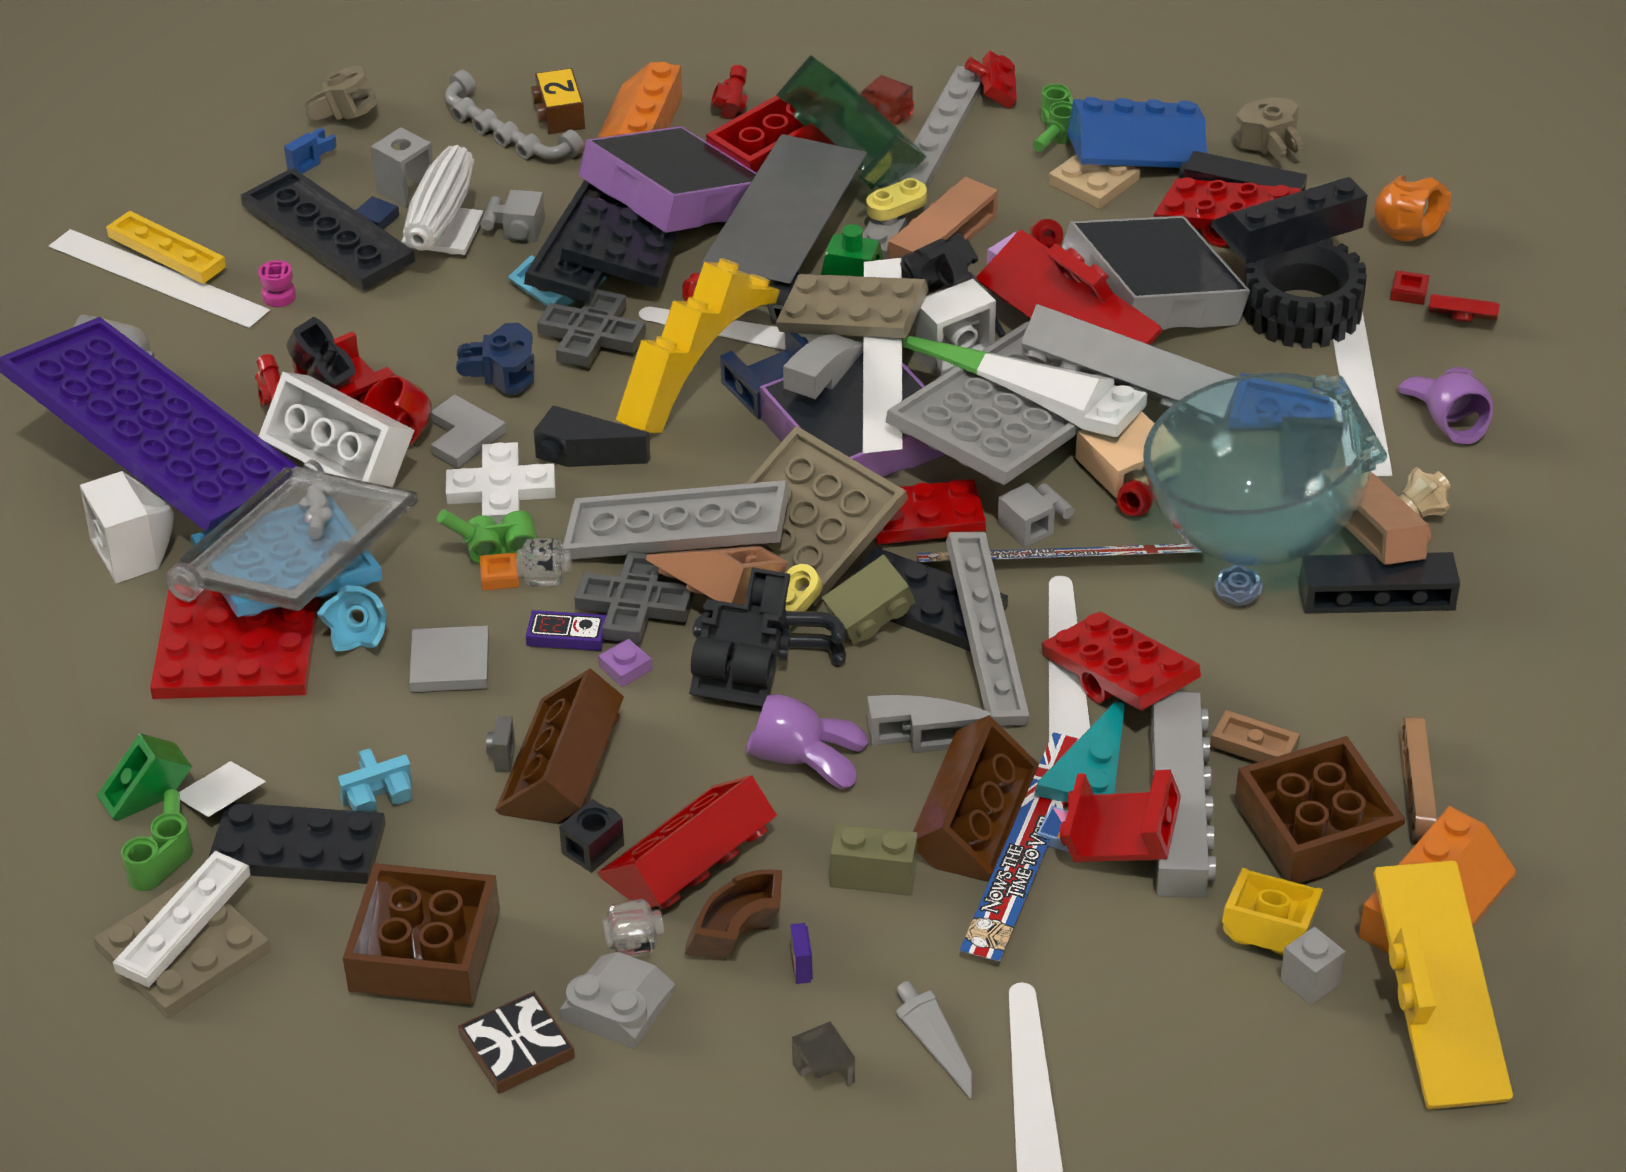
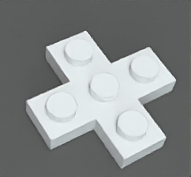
[446,442,556,524]

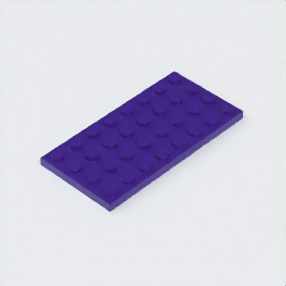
[0,317,307,532]

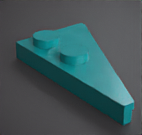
[1034,701,1125,803]

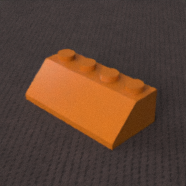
[597,62,683,138]
[1359,806,1516,954]

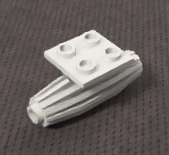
[401,145,484,255]

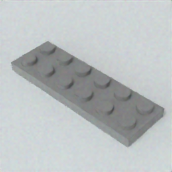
[562,480,789,560]

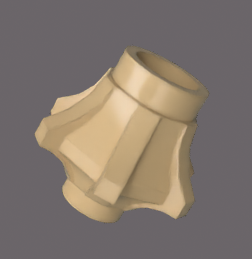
[1399,467,1451,518]

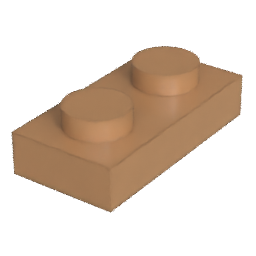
[1210,710,1300,762]

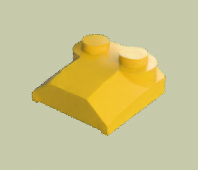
[1222,868,1323,956]

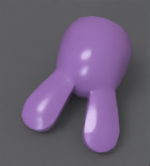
[1397,367,1493,444]
[746,694,869,790]

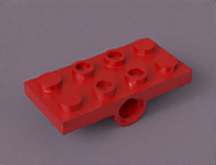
[1154,177,1301,247]
[1041,611,1201,710]

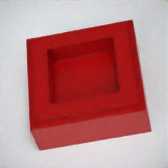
[1390,271,1430,305]

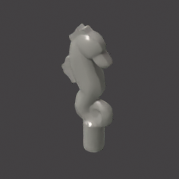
[298,481,335,540]

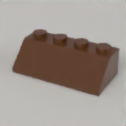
[495,668,624,824]
[913,715,1039,882]

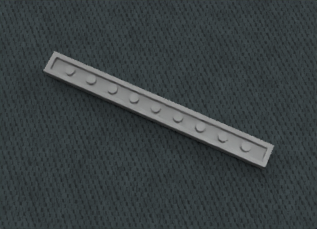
[863,66,984,260]

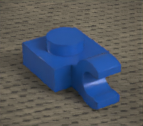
[284,128,337,174]

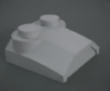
[559,952,676,1049]

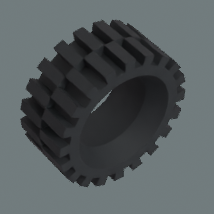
[1243,238,1367,349]

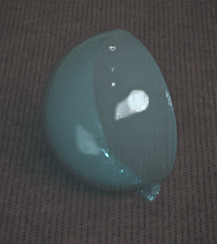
[1143,373,1387,567]

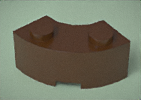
[684,869,782,960]

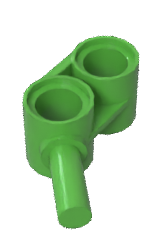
[1033,84,1073,152]
[437,509,539,564]
[121,789,193,891]

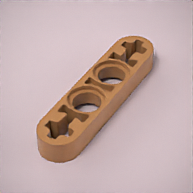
[1401,717,1437,841]

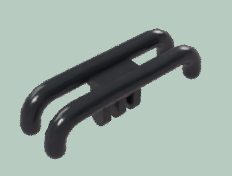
[692,611,846,666]

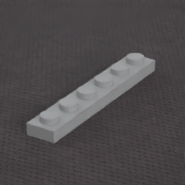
[946,532,1029,726]

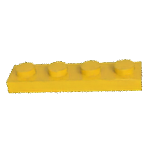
[106,211,226,284]

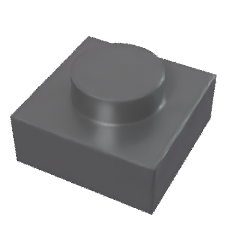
[486,716,515,772]

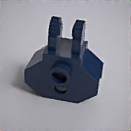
[456,323,535,394]

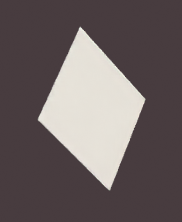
[179,761,266,817]

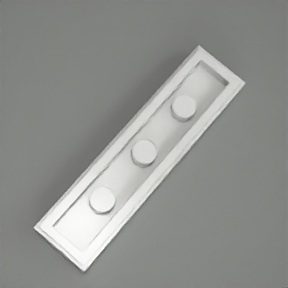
[113,851,250,988]

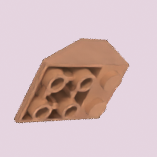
[646,546,788,605]

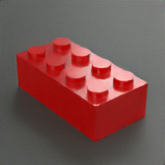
[706,82,844,173]

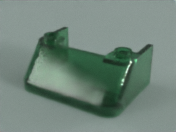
[776,55,927,190]

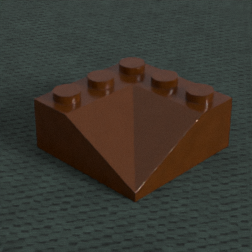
[1235,736,1405,883]
[343,863,500,1004]

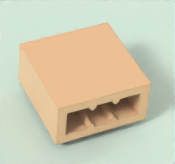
[1076,411,1178,499]

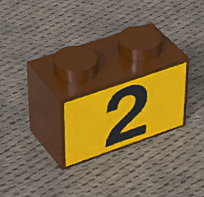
[531,68,585,134]

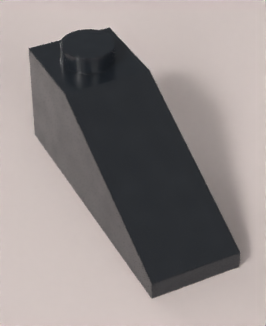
[533,405,651,467]

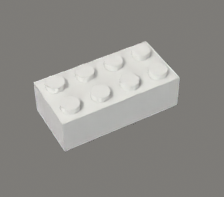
[258,372,414,497]

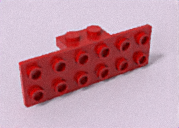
[976,230,1163,345]

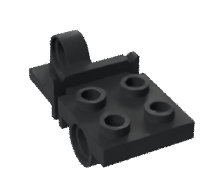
[900,232,978,292]
[689,567,791,708]

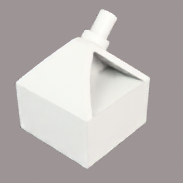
[914,279,996,378]
[80,471,174,583]

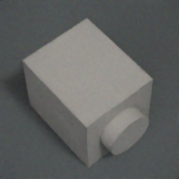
[1280,926,1346,1005]

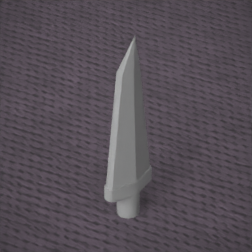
[896,981,973,1099]

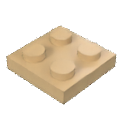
[1048,154,1140,209]

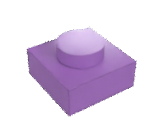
[598,638,653,687]

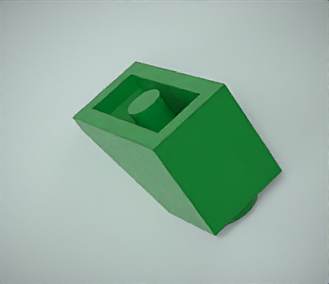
[97,733,192,821]

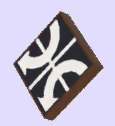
[458,991,575,1094]

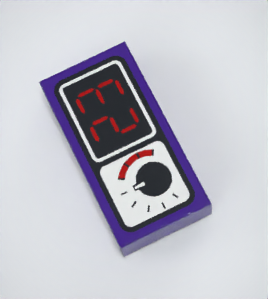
[525,610,607,651]

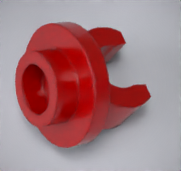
[1030,218,1063,249]

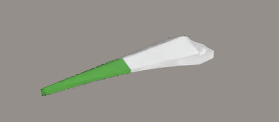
[902,335,1147,437]

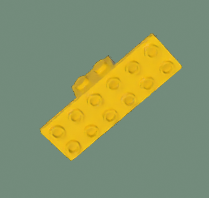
[1373,861,1513,1109]

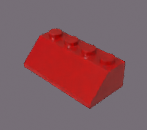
[597,775,777,910]

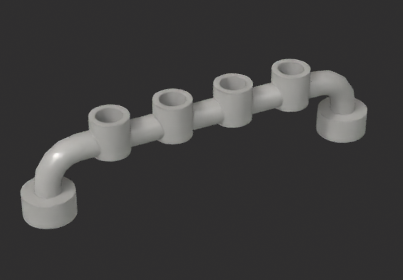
[445,69,585,160]

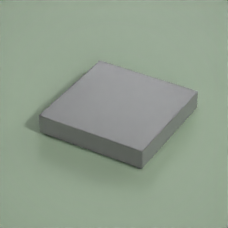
[409,625,489,692]

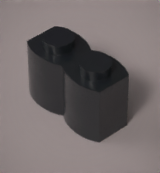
[287,317,356,389]

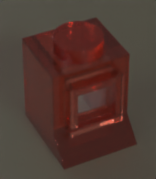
[861,75,914,126]

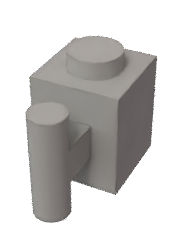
[481,190,545,242]
[998,483,1075,548]

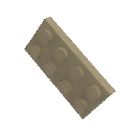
[776,274,929,338]

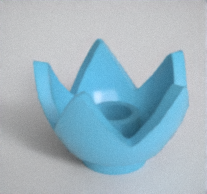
[317,585,387,651]

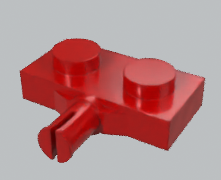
[964,50,1017,109]

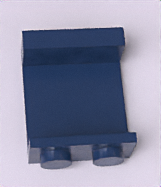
[720,332,809,420]

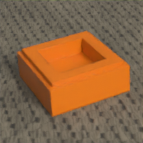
[480,553,519,591]

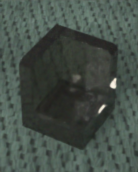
[792,1021,855,1086]

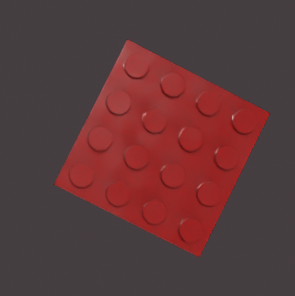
[150,581,320,699]

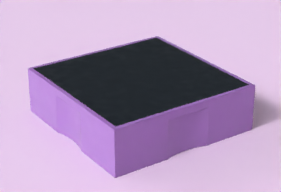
[579,126,757,232]
[760,353,946,477]

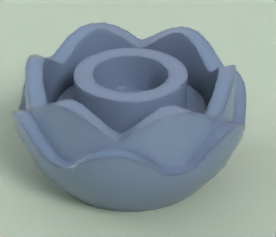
[1215,564,1263,607]

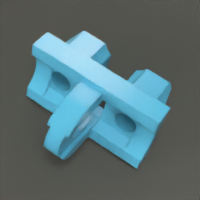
[338,748,412,812]

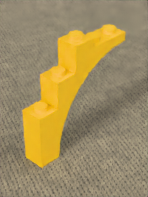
[616,258,780,433]

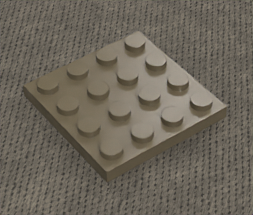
[720,426,909,607]

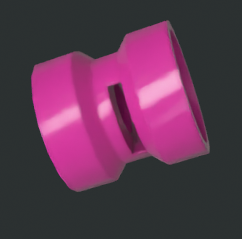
[258,260,296,307]

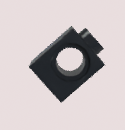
[559,799,624,873]

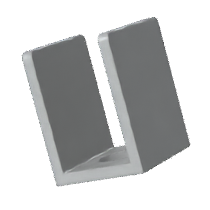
[371,127,433,208]

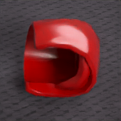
[363,375,432,446]

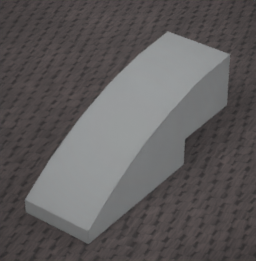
[783,334,863,399]
[867,695,991,753]

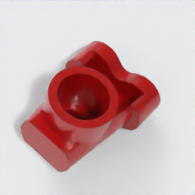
[710,65,748,119]
[255,354,281,407]

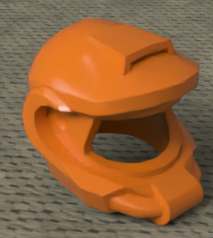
[1374,175,1451,242]

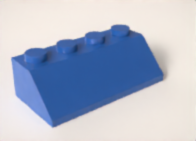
[1067,97,1207,167]

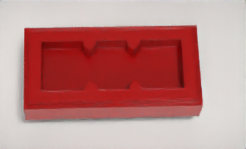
[1428,294,1500,322]

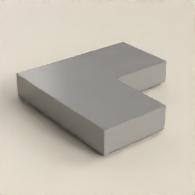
[430,394,507,468]

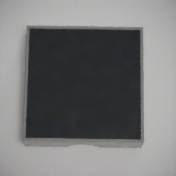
[1062,216,1250,330]

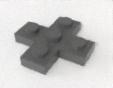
[537,289,646,368]
[574,552,694,644]

